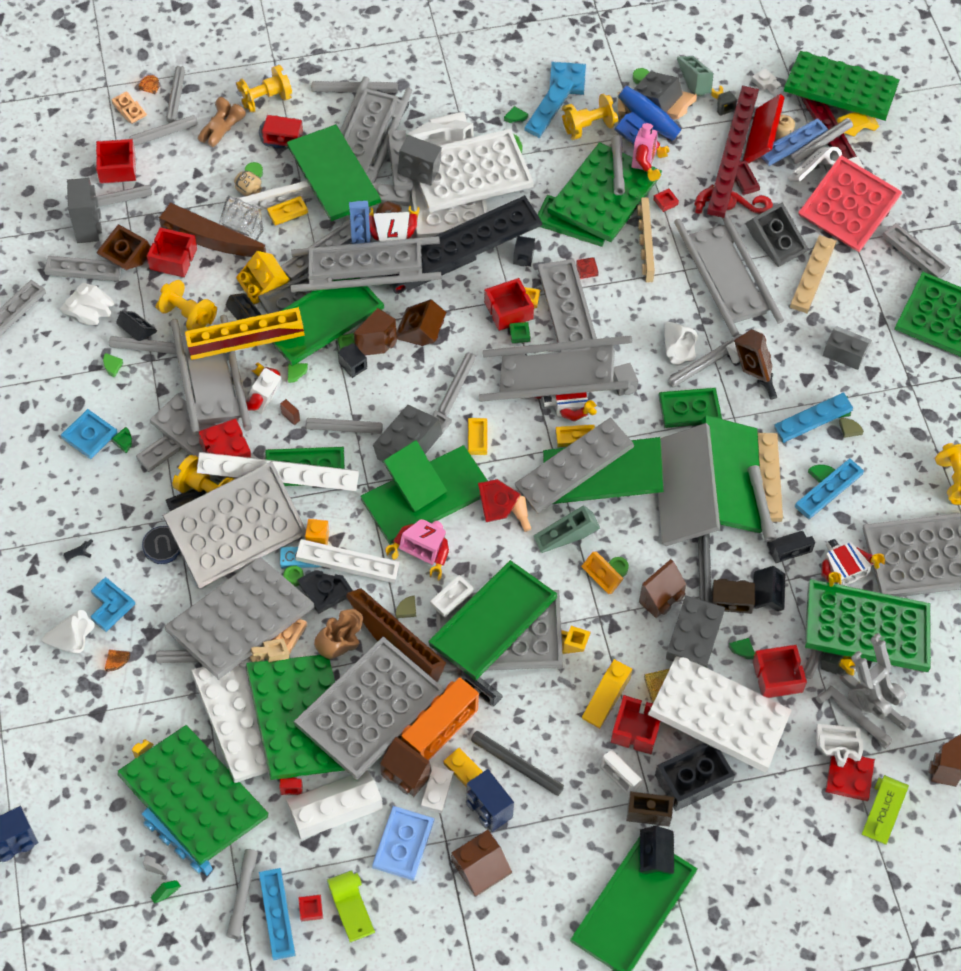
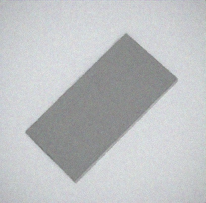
[658,423,720,546]

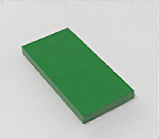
[537,195,605,247]
[265,446,345,486]

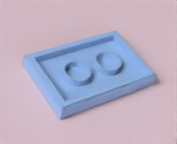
[372,806,434,881]

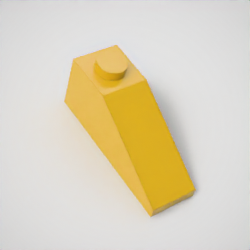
[582,659,632,729]

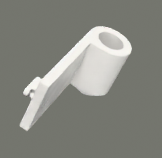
[788,147,842,181]

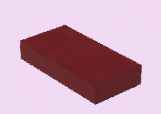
[735,160,760,195]

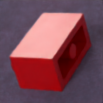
[262,115,303,146]

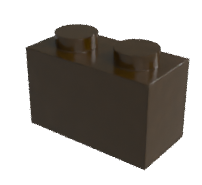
[711,579,755,614]
[626,791,674,827]

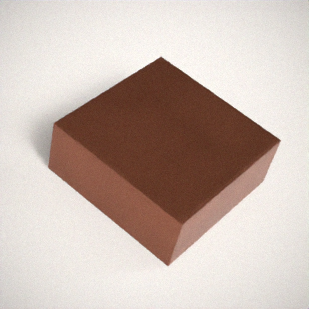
[280,399,300,425]

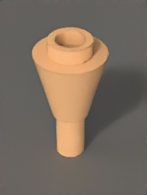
[511,496,532,532]

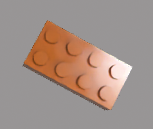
[401,677,479,761]

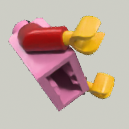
[631,123,670,181]
[385,520,449,581]

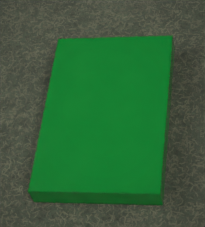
[658,387,722,428]
[382,440,447,512]

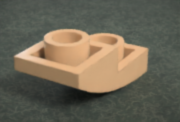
[112,91,147,124]
[666,91,697,119]

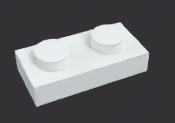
[430,575,474,618]
[421,766,454,814]

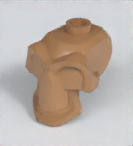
[314,609,363,659]

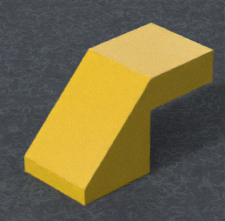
[837,112,880,136]
[561,626,591,654]

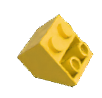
[236,251,290,304]

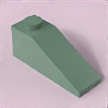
[677,56,714,96]
[533,505,600,553]

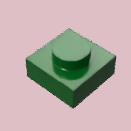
[509,322,531,343]

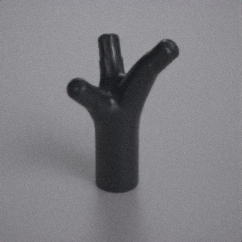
[757,373,777,400]
[64,539,93,560]

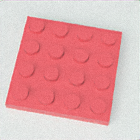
[798,155,902,252]

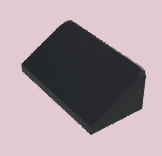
[226,293,262,320]
[116,311,157,341]
[462,671,503,707]

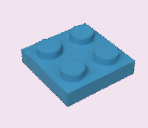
[549,62,586,95]
[61,409,118,459]

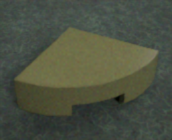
[839,418,864,438]
[396,595,416,618]

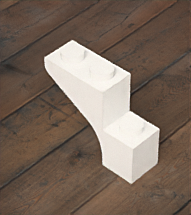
[407,120,474,146]

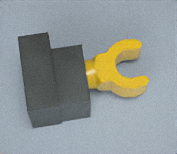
[711,85,737,116]
[821,652,856,676]

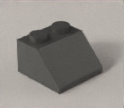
[823,326,872,370]

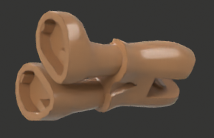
[198,97,246,147]

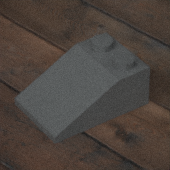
[745,202,809,267]

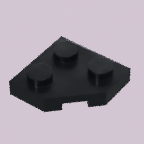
[297,570,353,614]

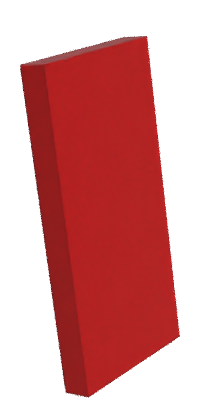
[743,94,785,164]

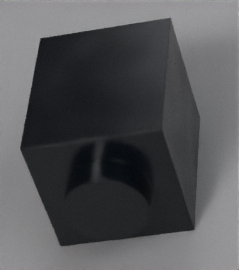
[513,236,535,267]
[338,343,368,378]

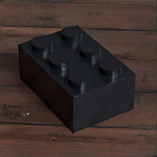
[655,743,735,812]

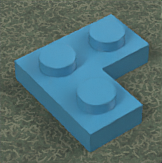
[90,577,135,632]

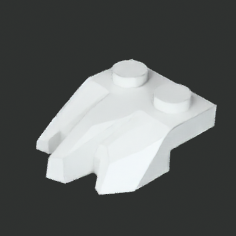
[60,283,114,325]
[816,724,863,767]

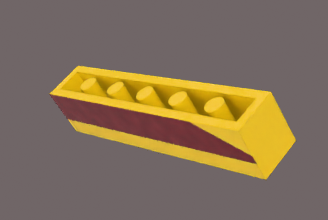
[185,307,305,360]

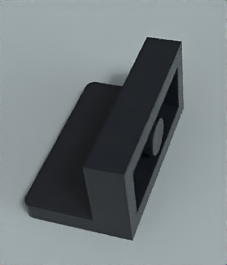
[766,531,816,564]
[753,566,786,612]
[640,825,674,874]

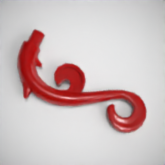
[694,184,773,214]

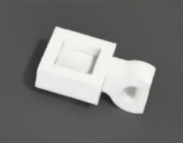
[751,69,781,96]

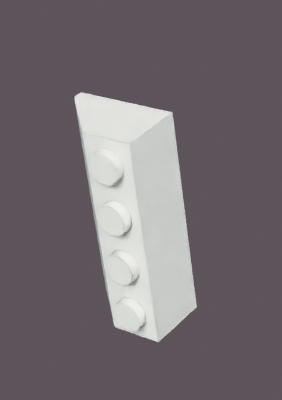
[286,770,383,839]

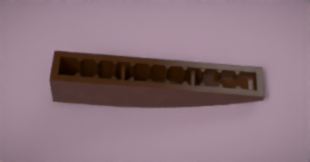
[159,203,266,257]
[346,588,446,682]

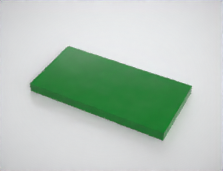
[287,124,381,222]
[272,277,384,366]
[702,415,762,534]
[543,437,664,504]
[361,445,488,545]
[428,560,557,680]
[570,836,698,971]

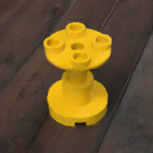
[236,65,292,113]
[562,94,618,140]
[155,280,217,331]
[935,443,961,505]
[172,455,235,493]

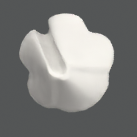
[664,322,698,365]
[41,610,94,653]

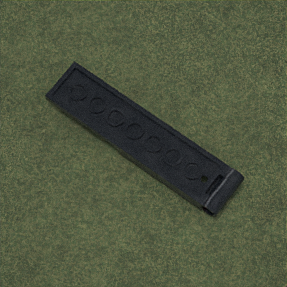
[384,195,542,294]

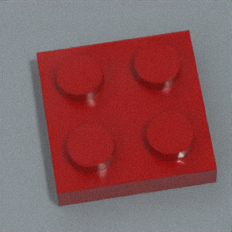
[825,756,875,802]

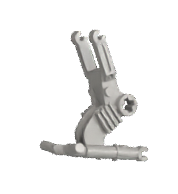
[816,633,911,749]

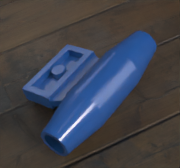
[614,85,682,145]

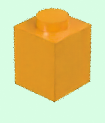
[305,519,329,545]

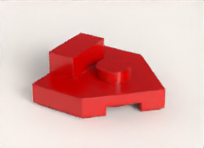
[478,479,522,523]

